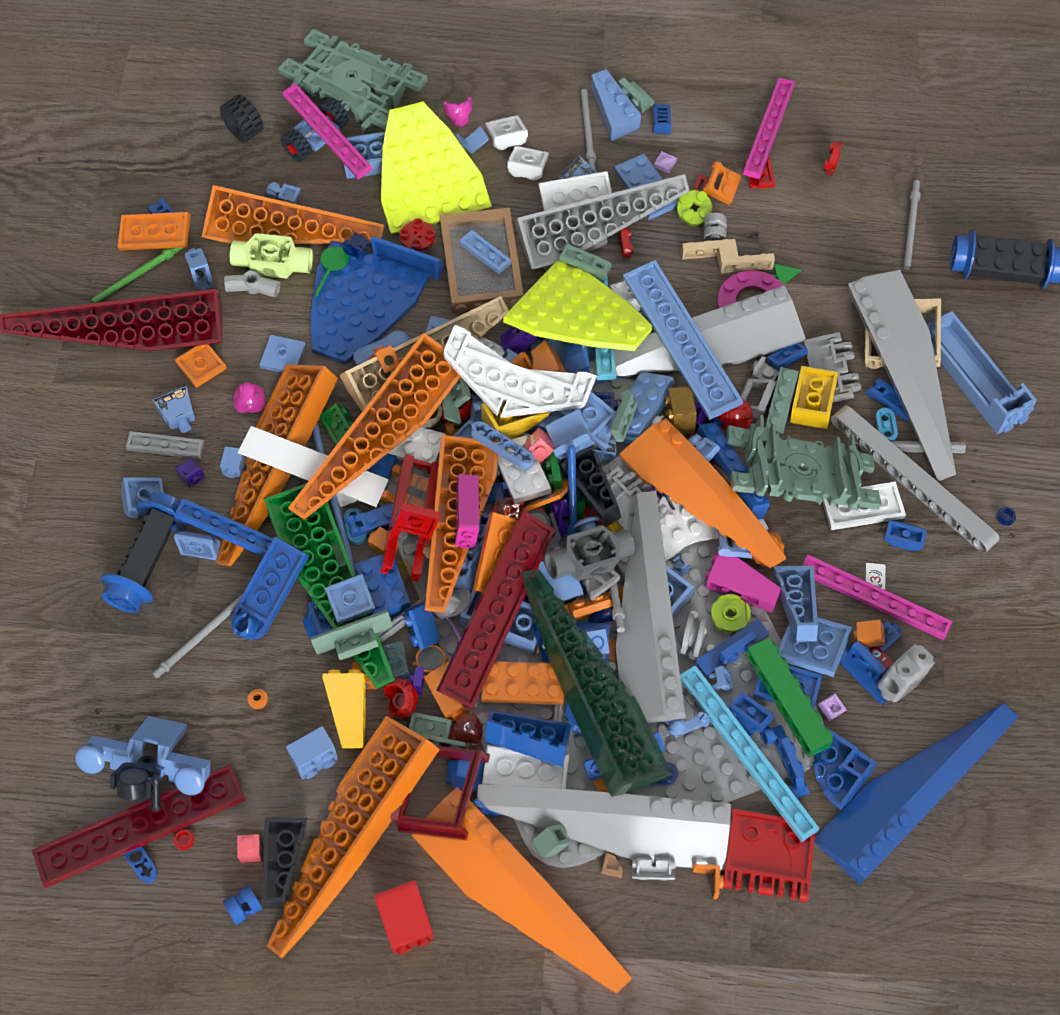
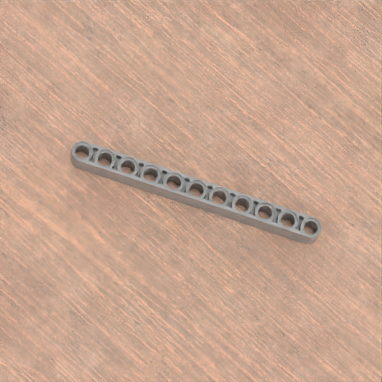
[831,405,999,553]

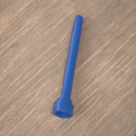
[566,445,580,537]

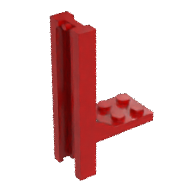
[380,454,441,582]

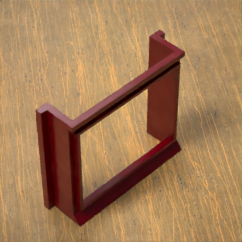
[390,746,490,841]

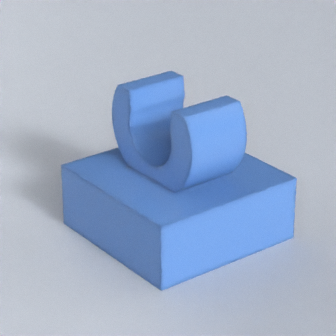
[671,554,692,577]
[709,666,734,692]

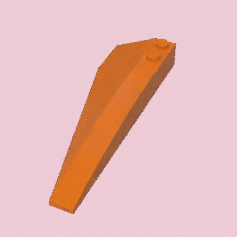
[619,418,786,568]
[425,435,498,613]

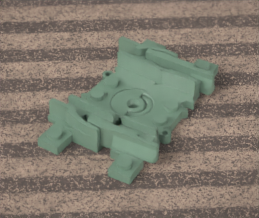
[278,29,428,134]
[726,415,882,510]

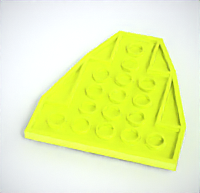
[381,102,492,235]
[503,261,652,351]

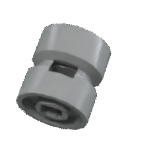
[704,213,727,241]

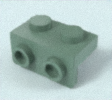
[619,77,654,113]

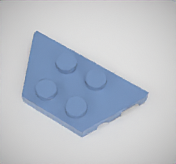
[556,392,616,452]

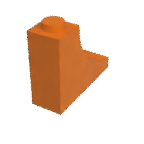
[531,340,567,373]
[424,661,468,721]

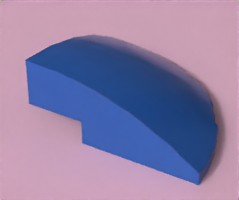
[813,726,877,810]

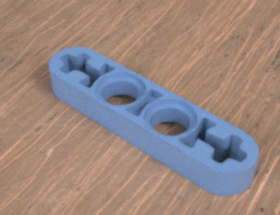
[471,421,534,470]

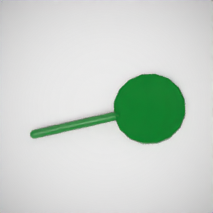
[315,246,349,296]

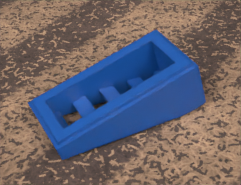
[653,105,671,134]

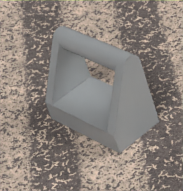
[740,379,777,419]

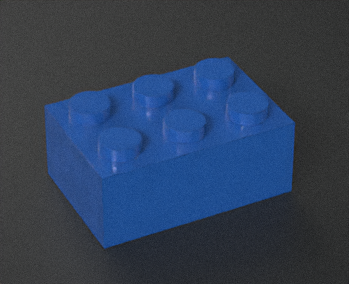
[355,554,411,618]

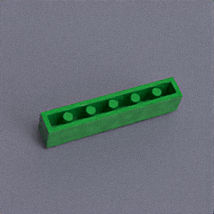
[746,638,833,758]

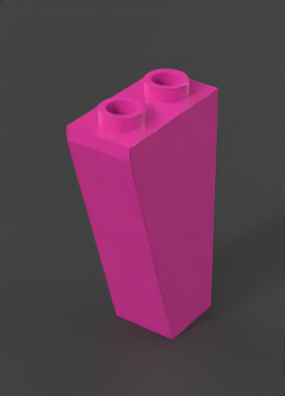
[455,474,479,549]
[704,553,781,613]

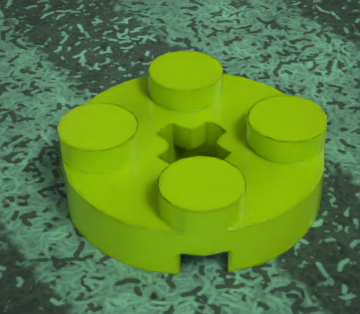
[677,190,712,226]
[710,594,751,634]

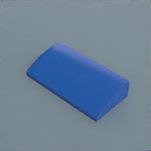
[371,236,444,280]

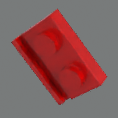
[744,156,776,190]

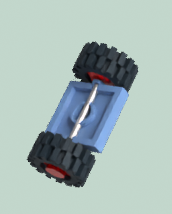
[280,97,350,162]

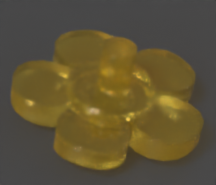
[396,559,412,581]

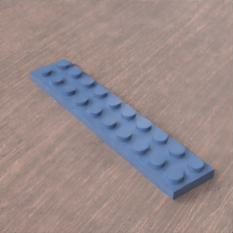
[623,260,743,420]

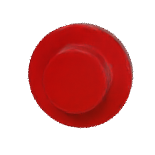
[173,829,195,851]

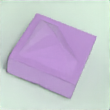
[654,152,677,174]
[818,693,846,721]

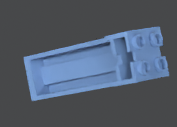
[927,311,1037,434]

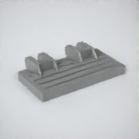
[804,332,861,403]
[606,467,667,534]

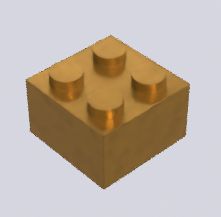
[664,387,697,439]

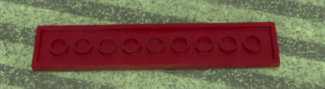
[436,510,555,709]
[31,764,246,888]

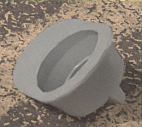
[433,589,471,620]

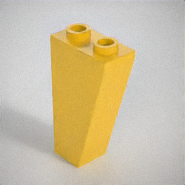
[323,670,366,749]

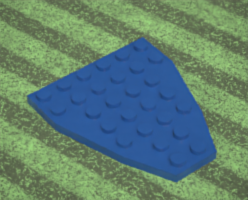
[311,240,430,364]

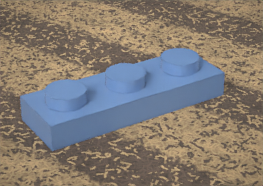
[460,230,511,275]

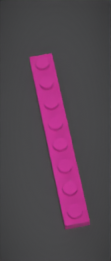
[743,78,795,179]
[282,83,372,180]
[802,554,953,641]

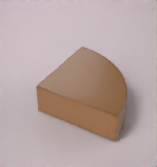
[601,851,623,878]

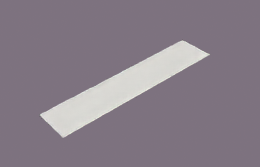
[238,426,389,507]

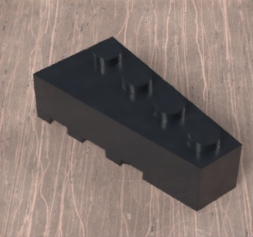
[560,445,622,528]
[262,818,308,908]

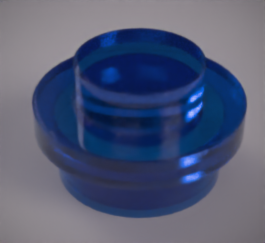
[996,507,1016,526]

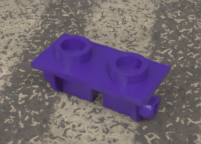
[549,498,569,537]

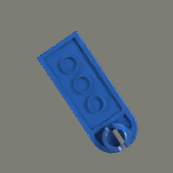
[231,537,309,640]

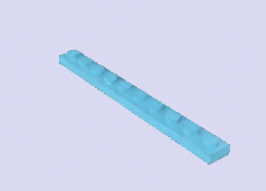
[680,665,819,842]

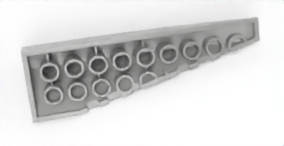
[514,174,690,270]

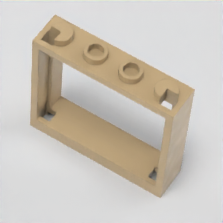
[865,299,941,369]

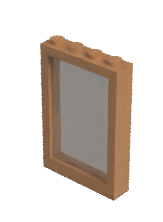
[440,208,524,313]

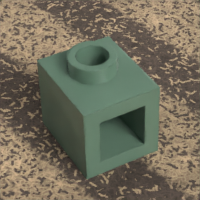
[532,824,571,859]

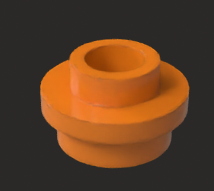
[247,689,268,709]

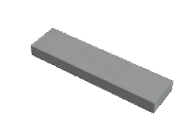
[126,431,205,459]

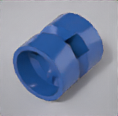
[222,885,262,925]

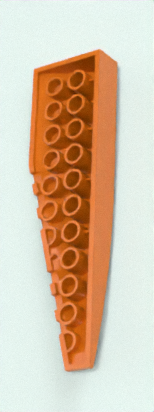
[216,364,338,566]
[267,716,439,958]

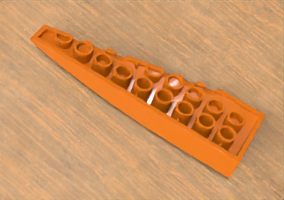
[201,185,385,244]

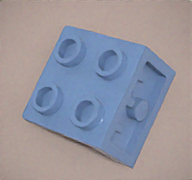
[546,409,595,460]

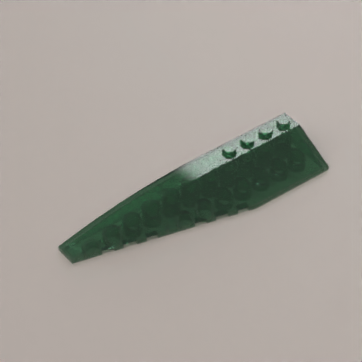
[522,570,672,797]

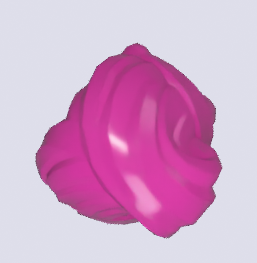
[443,97,472,127]
[233,382,265,413]

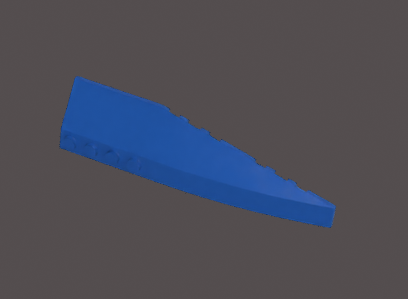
[814,703,1019,885]

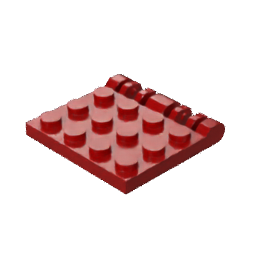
[723,809,815,902]

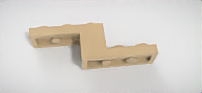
[681,239,775,274]

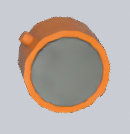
[413,645,449,675]

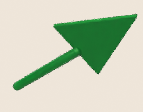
[772,264,802,285]

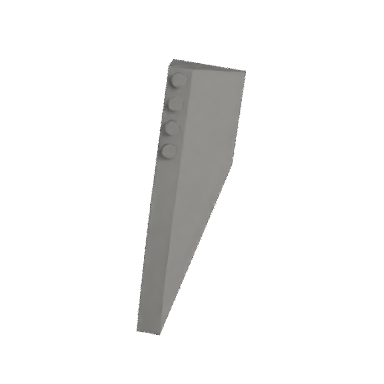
[848,270,956,482]
[589,286,806,381]
[616,491,686,726]
[476,784,731,871]

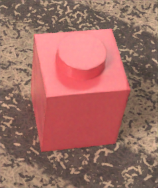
[526,428,554,463]
[237,834,262,863]

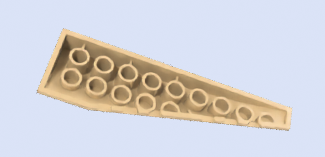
[340,296,509,411]

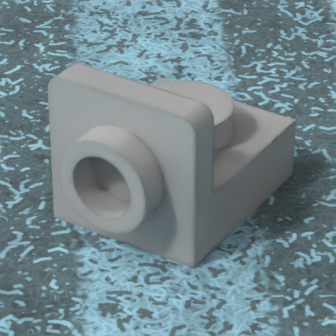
[751,356,780,381]

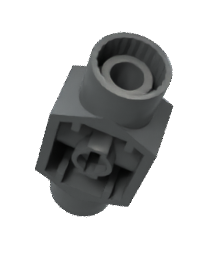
[544,525,635,581]

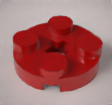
[823,140,844,176]

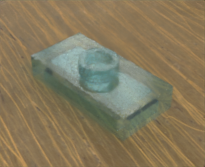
[383,641,410,679]

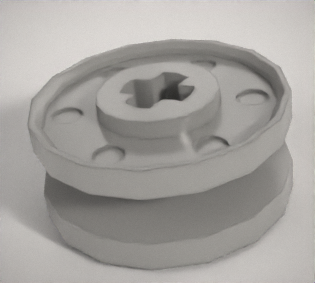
[680,613,707,657]

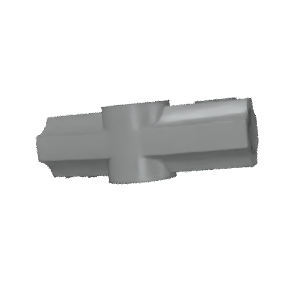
[224,271,281,297]

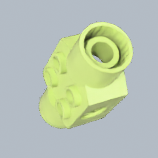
[230,233,313,279]

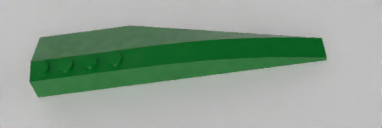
[264,483,395,689]

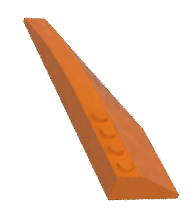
[288,333,461,520]
[411,787,632,994]

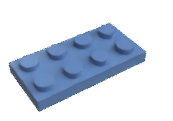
[614,154,678,220]
[626,372,675,437]

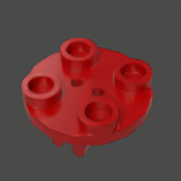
[399,218,435,251]

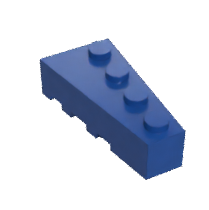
[485,710,571,767]

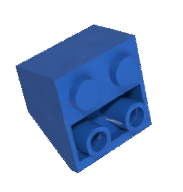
[402,602,441,650]

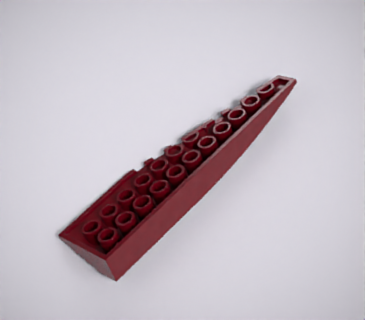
[0,289,223,351]

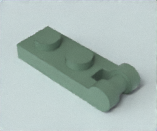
[559,244,612,280]
[610,389,638,442]

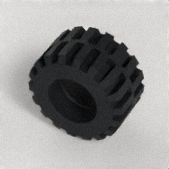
[220,94,264,143]

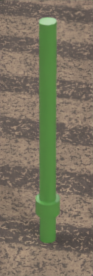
[91,248,183,303]

